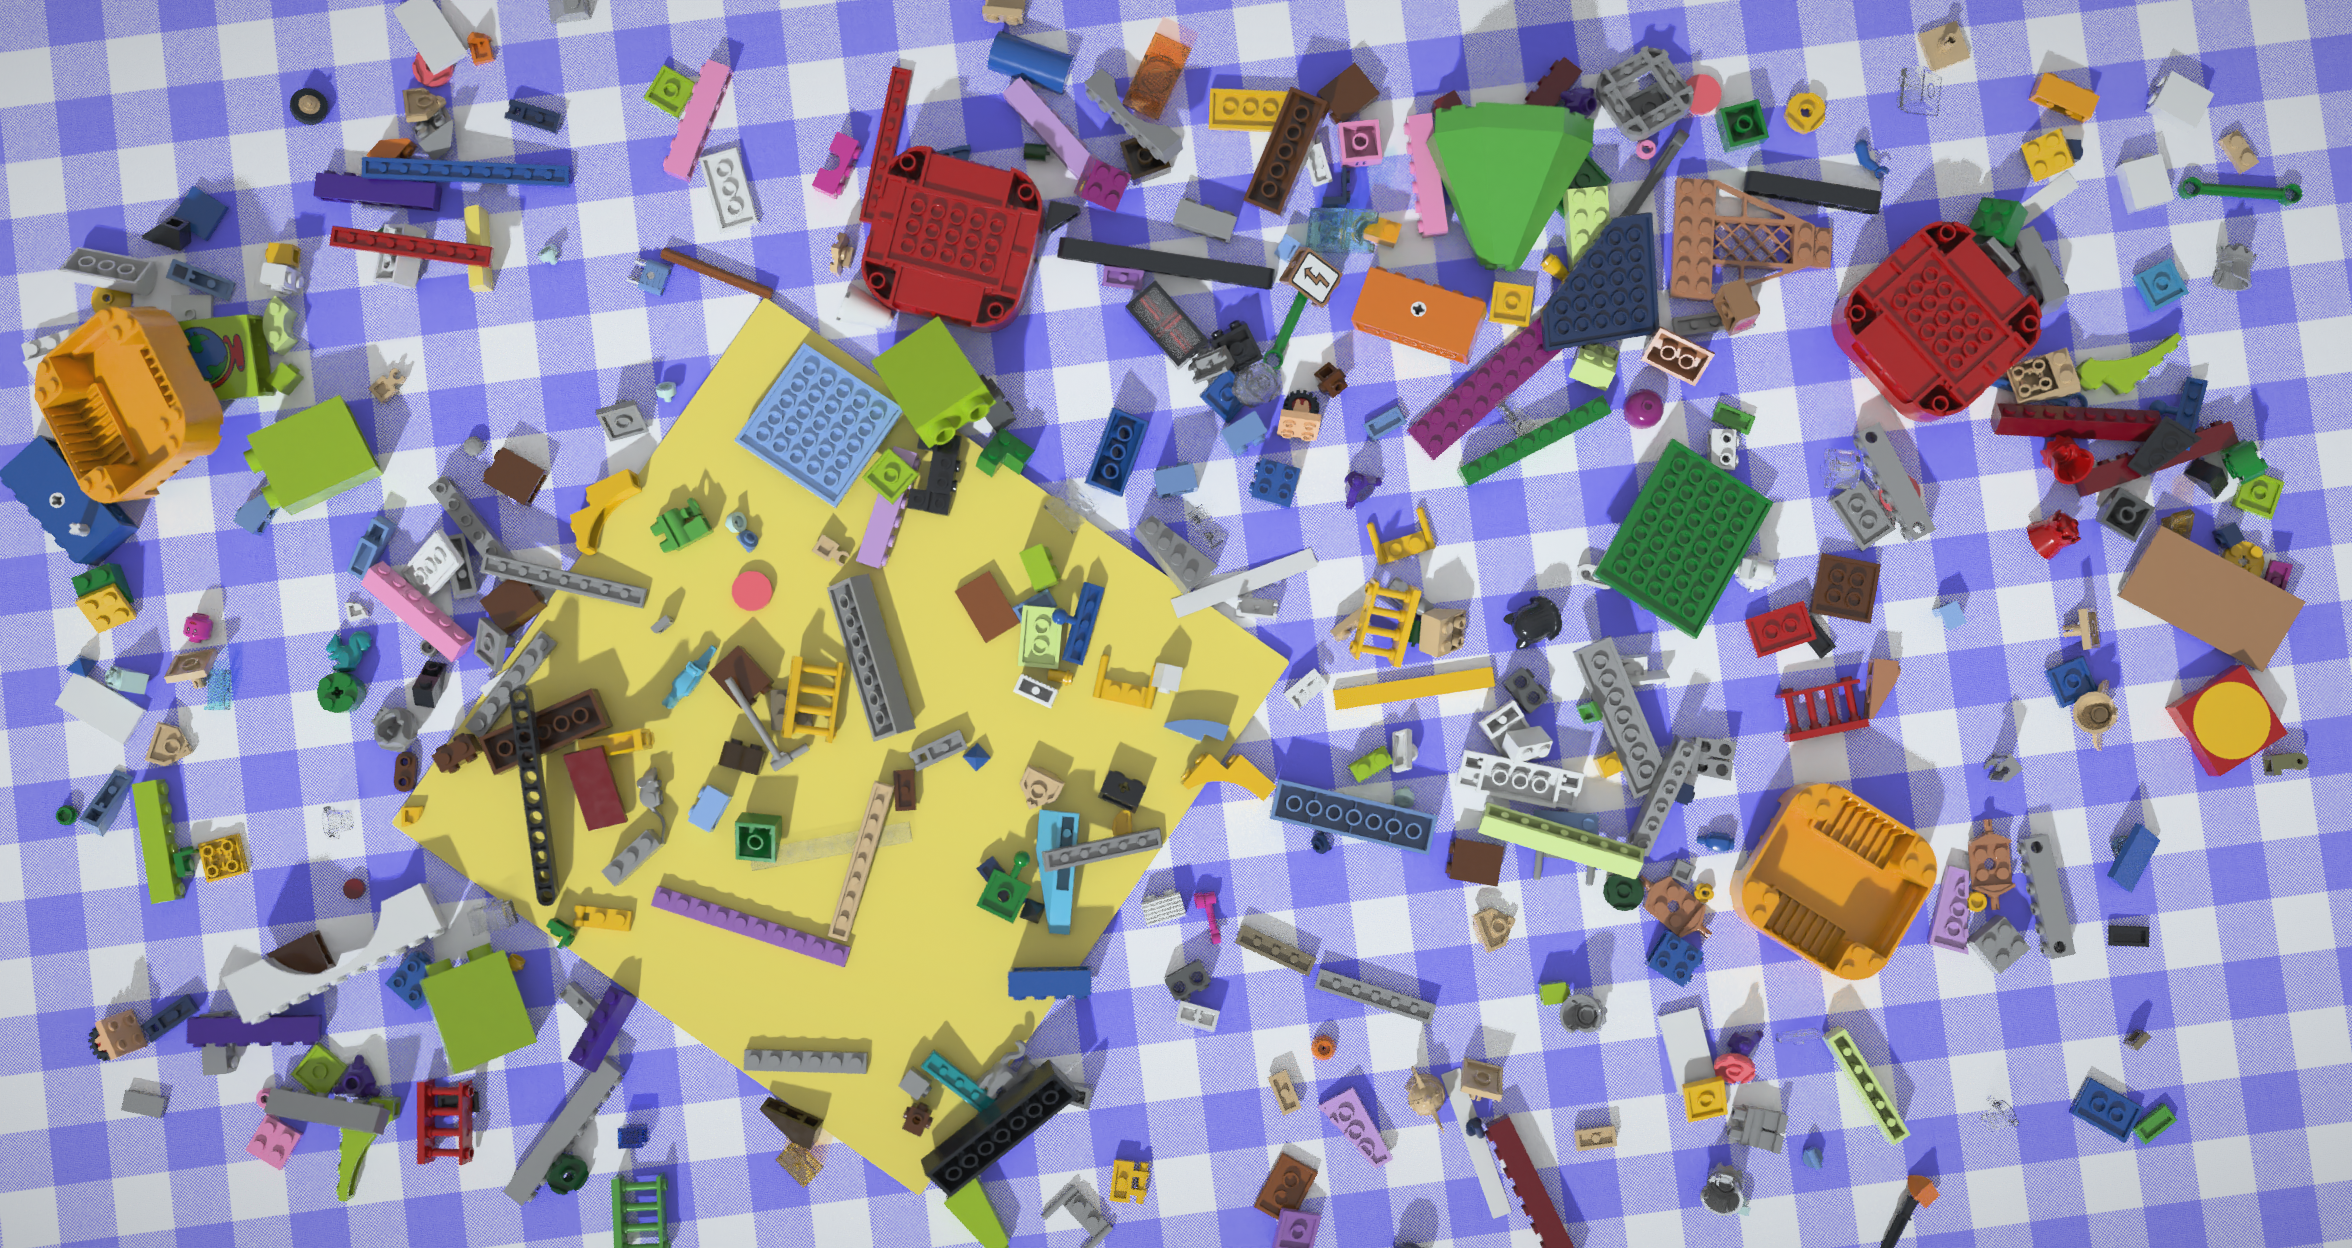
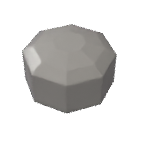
[463,436,485,456]

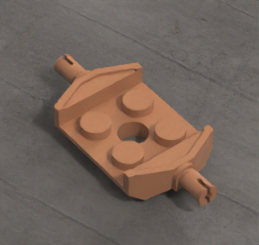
[1968,819,2016,910]
[1639,875,1712,939]

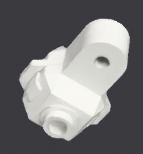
[1734,552,1777,593]

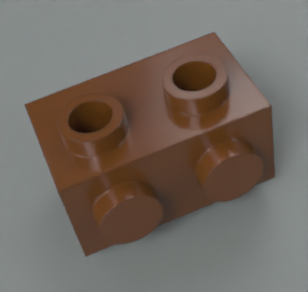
[431,733,484,774]

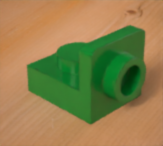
[173,846,200,878]
[546,917,576,949]

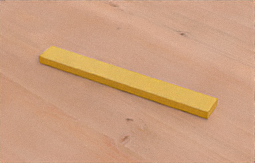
[1333,667,1495,710]

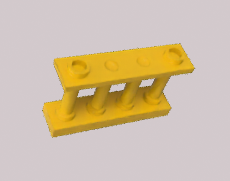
[1349,577,1422,668]
[781,656,846,743]

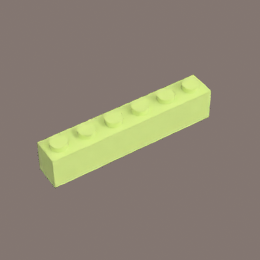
[1821,1026,1911,1145]

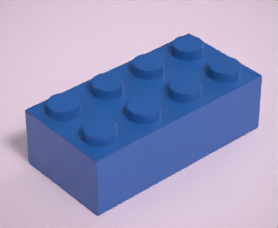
[1008,966,1093,1000]

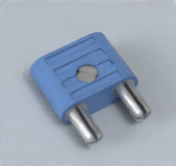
[626,257,672,297]

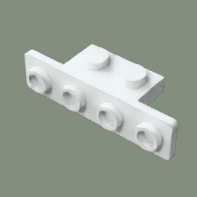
[1619,653,1670,687]

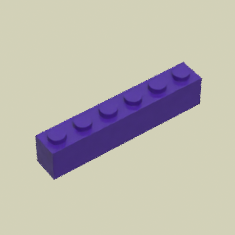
[313,170,442,212]
[186,1015,322,1047]

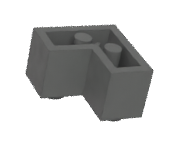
[979,374,1016,433]

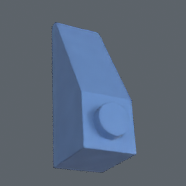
[165,259,235,301]
[233,494,280,536]
[79,769,134,837]
[1533,809,1599,835]

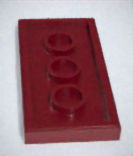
[563,745,628,831]

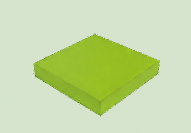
[643,64,695,120]
[862,447,920,505]
[2231,474,2285,520]
[290,1042,347,1096]

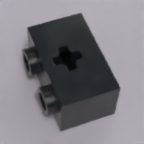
[1098,770,1147,814]

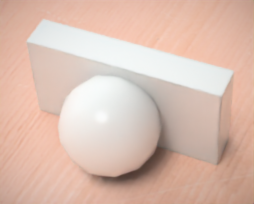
[1392,729,1419,773]

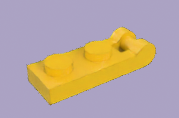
[572,905,633,932]

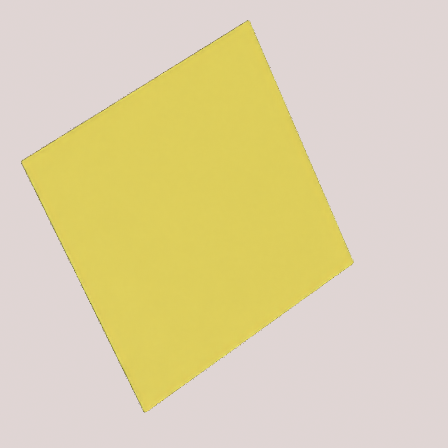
[392,298,1289,1195]

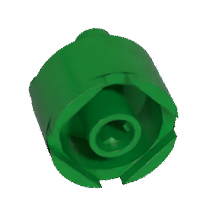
[2220,439,2268,486]
[317,672,367,713]

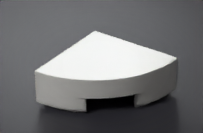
[344,602,371,622]

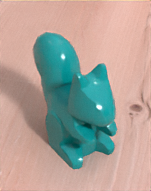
[326,631,372,673]

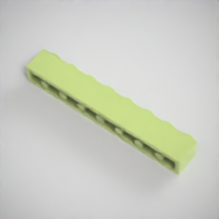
[1478,802,1645,879]

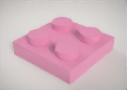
[245,1114,304,1170]

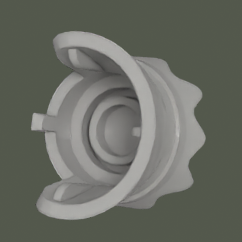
[2212,243,2258,291]
[1560,994,1608,1034]
[1700,1162,1745,1216]

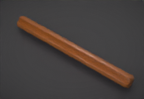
[660,247,774,300]

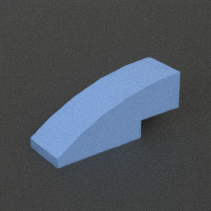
[346,515,397,580]
[1164,719,1229,742]

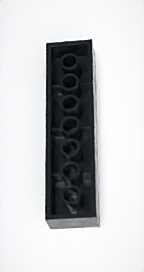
[921,1059,1078,1197]

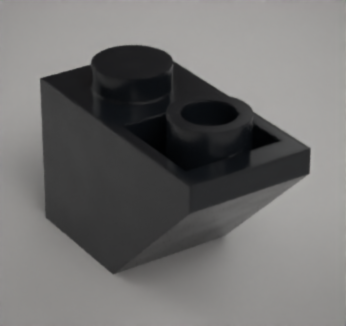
[142,215,191,251]
[412,661,447,709]

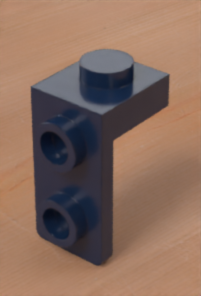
[1321,165,1350,212]

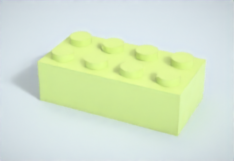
[1563,186,1610,272]

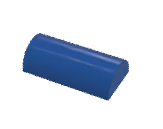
[987,30,1076,95]
[1084,407,1149,497]

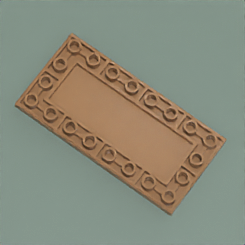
[2117,525,2306,672]

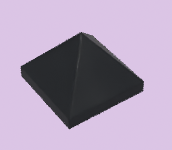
[1019,898,1045,924]

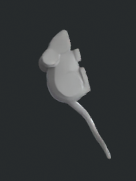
[637,767,666,843]

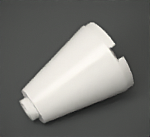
[836,283,894,329]

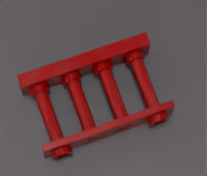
[1775,676,1870,742]
[417,1079,474,1165]

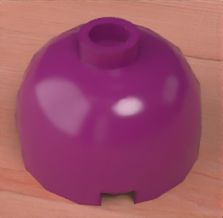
[1623,389,1664,429]

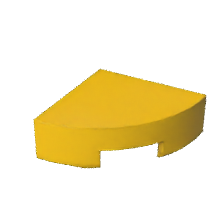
[401,806,424,827]

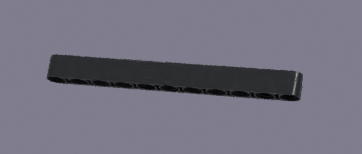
[1057,237,1275,290]
[509,684,559,906]

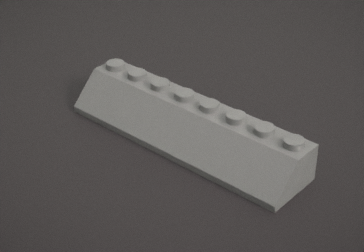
[827,574,916,742]

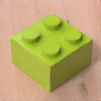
[1019,543,1061,593]

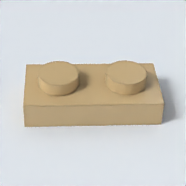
[2217,129,2260,175]
[1330,606,1362,643]
[1267,1069,1302,1116]
[1573,1124,1618,1152]

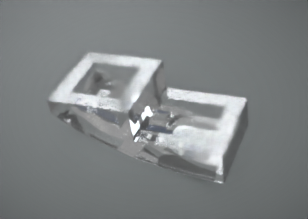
[1494,392,1535,437]
[1186,504,1227,550]

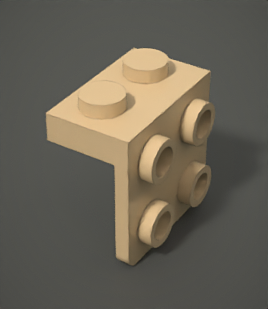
[982,0,1026,25]

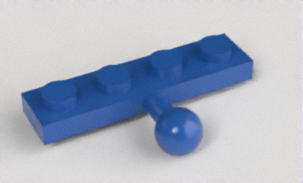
[2150,377,2208,451]
[1052,582,1104,665]

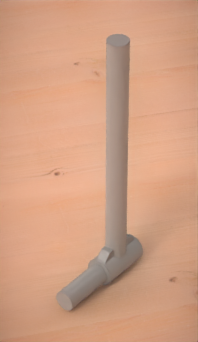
[725,676,810,772]

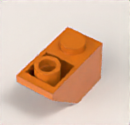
[367,138,417,159]

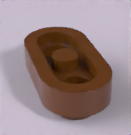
[394,752,418,792]

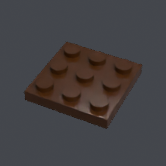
[1809,553,1881,624]

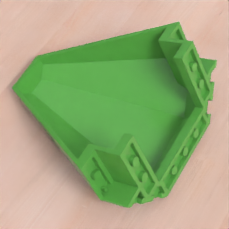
[1426,102,1594,272]

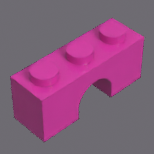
[812,131,862,200]

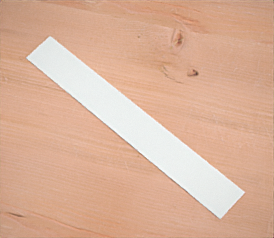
[1977,170,2079,246]
[1171,548,1318,618]
[1441,1068,1512,1219]

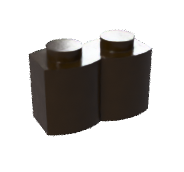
[718,738,766,775]

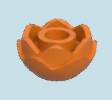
[1311,1035,1336,1061]

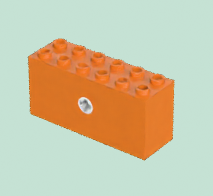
[1351,266,1487,365]

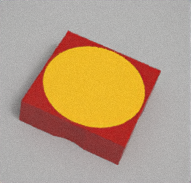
[2165,665,2288,777]

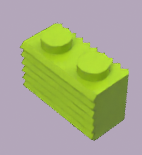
[1347,746,1393,783]

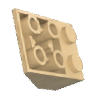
[2006,347,2081,404]

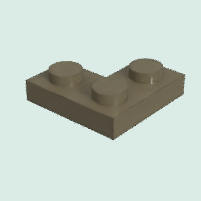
[771,689,813,730]

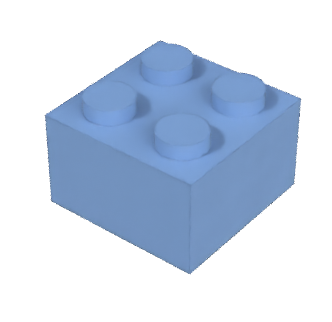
[1219,411,1268,457]
[1153,461,1198,500]

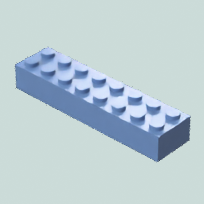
[1269,779,1438,856]

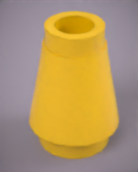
[1540,253,1569,282]

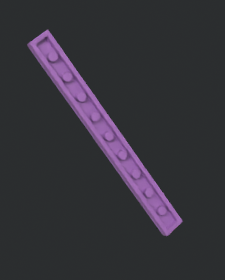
[651,886,851,967]

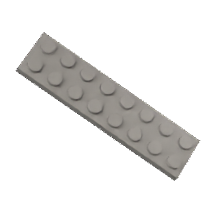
[1572,635,1663,799]

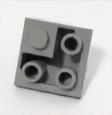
[412,106,454,160]

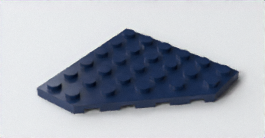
[1540,212,1660,351]

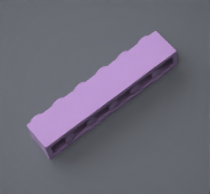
[1002,77,1099,180]
[856,446,921,570]

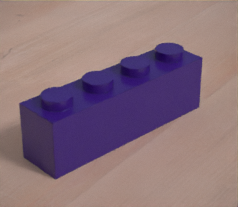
[568,985,638,1073]

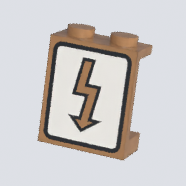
[1278,246,1343,308]

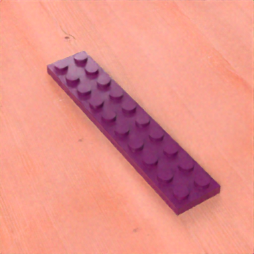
[1407,316,1563,461]

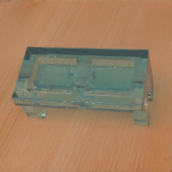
[204,669,231,710]

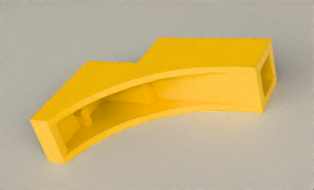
[569,468,642,556]
[578,729,655,756]
[1180,752,1277,802]

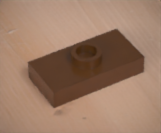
[893,769,917,811]

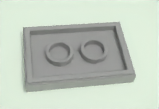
[1827,479,1896,551]

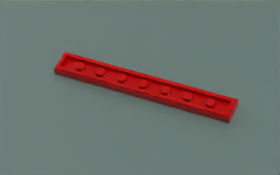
[859,66,913,224]
[329,225,494,268]

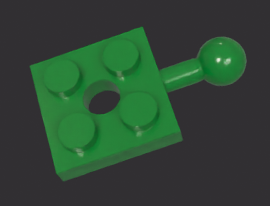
[976,851,1031,923]

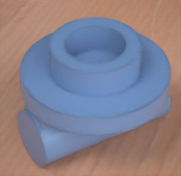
[736,530,758,553]
[1802,1147,1823,1170]

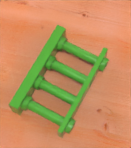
[611,1172,671,1248]

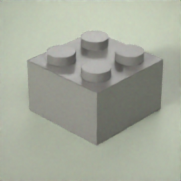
[1967,915,2031,974]

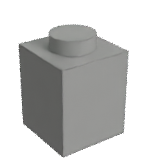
[898,1066,932,1101]

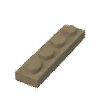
[1234,924,1317,977]

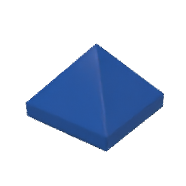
[67,654,98,678]
[963,743,991,771]

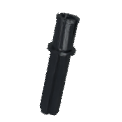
[1880,1195,1919,1248]

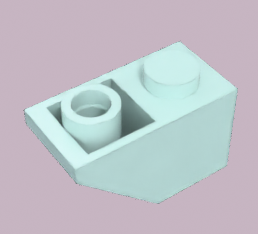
[105,665,149,694]

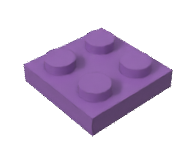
[1272,1208,1321,1248]

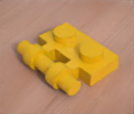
[1109,1158,1150,1204]

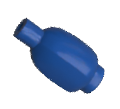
[1696,832,1735,853]

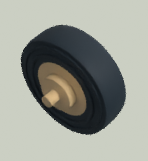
[290,88,328,125]

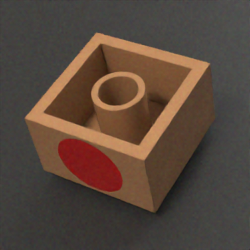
[1713,278,1761,337]

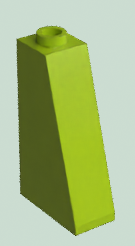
[943,1176,1010,1248]

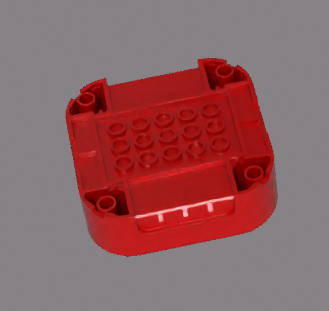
[861,146,1045,333]
[1831,221,2042,422]

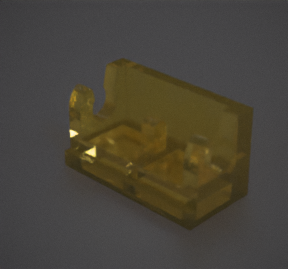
[775,1142,824,1188]

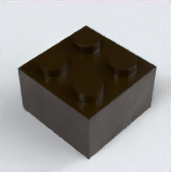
[1120,137,1171,186]

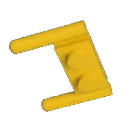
[1366,507,1436,566]
[1093,654,1156,709]

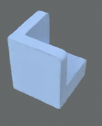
[1274,233,1305,264]
[1932,601,1967,630]

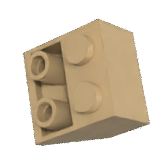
[1419,608,1466,658]

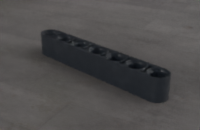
[1743,171,1882,215]

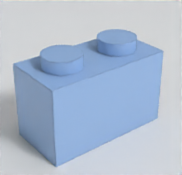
[688,785,733,833]

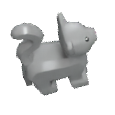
[976,1040,1036,1100]

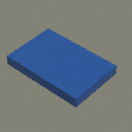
[2107,823,2161,893]
[2069,1077,2144,1143]

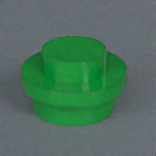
[56,805,78,825]

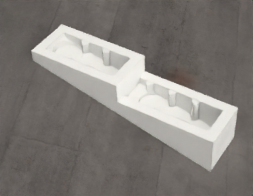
[1306,136,1333,187]

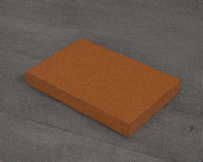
[955,571,1020,643]
[1253,1151,1318,1220]

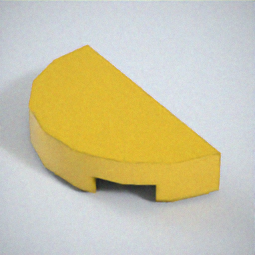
[1112,809,1132,836]

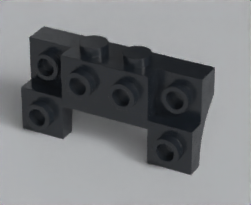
[907,435,962,516]

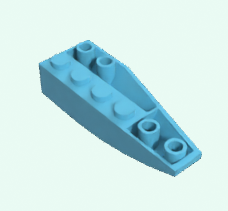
[1036,809,1080,935]

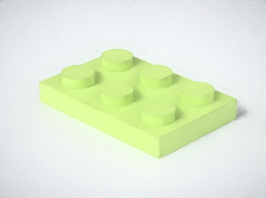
[1018,605,1063,669]

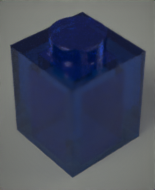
[617,1124,650,1149]

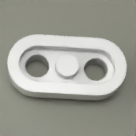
[1576,564,1611,590]

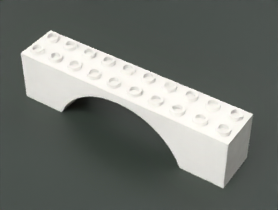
[222,883,449,1025]

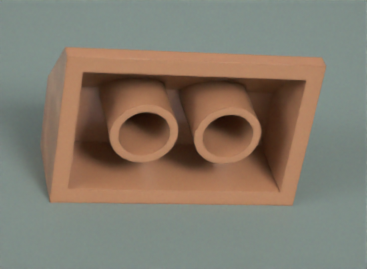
[1641,326,1715,387]

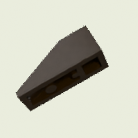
[760,1096,824,1150]

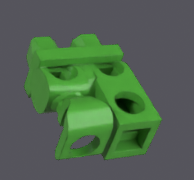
[650,498,714,553]

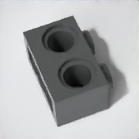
[1502,667,1549,714]
[1164,958,1211,1001]

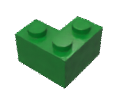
[976,428,1035,477]

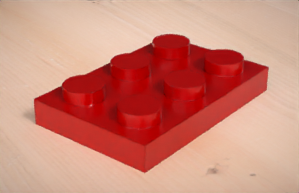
[1744,600,1817,658]

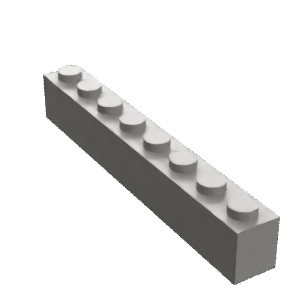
[502,1056,626,1206]

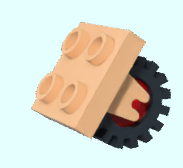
[1277,389,1321,441]
[88,1009,148,1061]

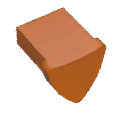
[467,32,495,66]
[1907,1175,1940,1209]

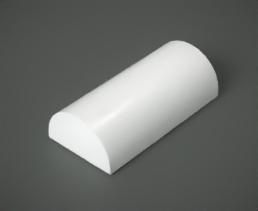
[57,247,157,296]

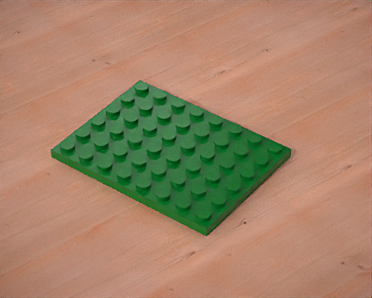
[1592,438,1774,640]

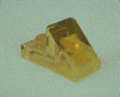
[2161,509,2195,540]

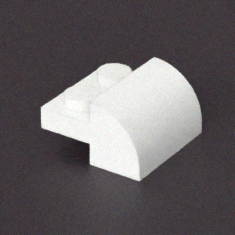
[1478,699,1530,754]

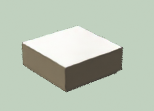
[2124,1029,2151,1051]

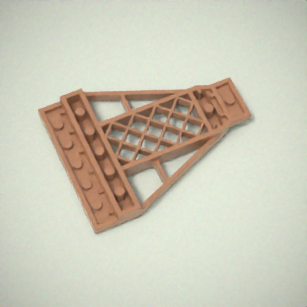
[1669,178,1832,302]

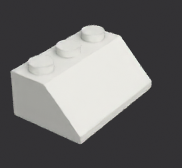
[373,223,427,289]

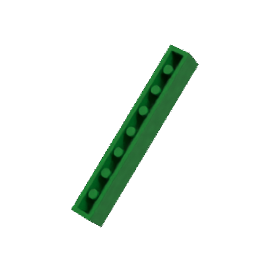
[1457,395,1612,488]

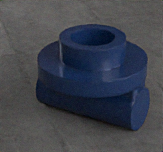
[1311,831,1332,854]
[1466,1117,1485,1139]

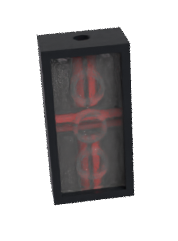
[1125,280,1209,370]

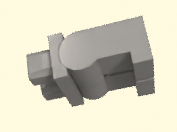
[1686,737,1737,781]
[1726,1104,1789,1155]

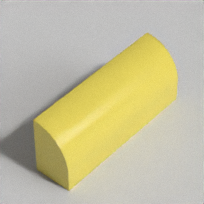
[464,205,494,292]

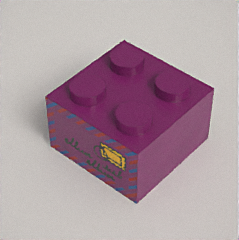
[1073,156,1131,212]

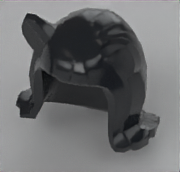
[1503,595,1563,649]

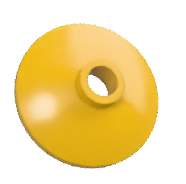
[91,287,132,313]

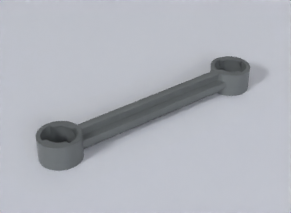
[1620,128,1690,216]

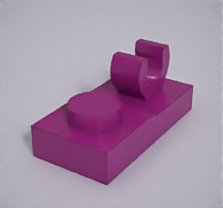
[2264,559,2293,590]

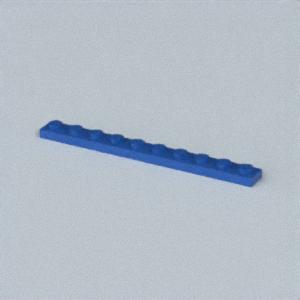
[362,157,570,187]

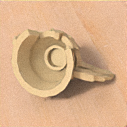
[2073,679,2118,751]
[1404,1065,1446,1134]

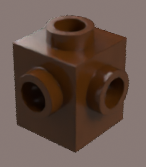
[1314,362,1348,398]
[902,1102,934,1137]

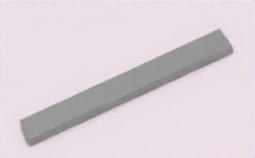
[480,553,648,608]

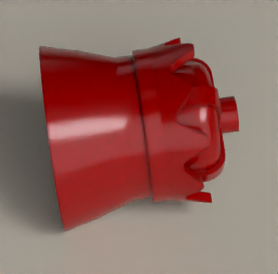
[2040,435,2094,485]
[2027,509,2081,560]

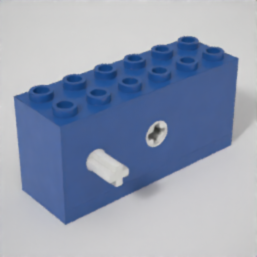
[0,435,139,566]

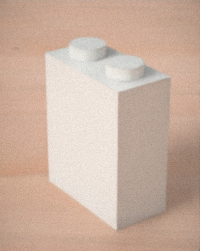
[2145,71,2215,133]
[2115,153,2175,214]

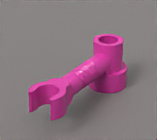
[1193,891,1221,944]

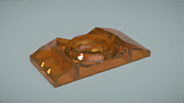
[1122,32,1192,121]

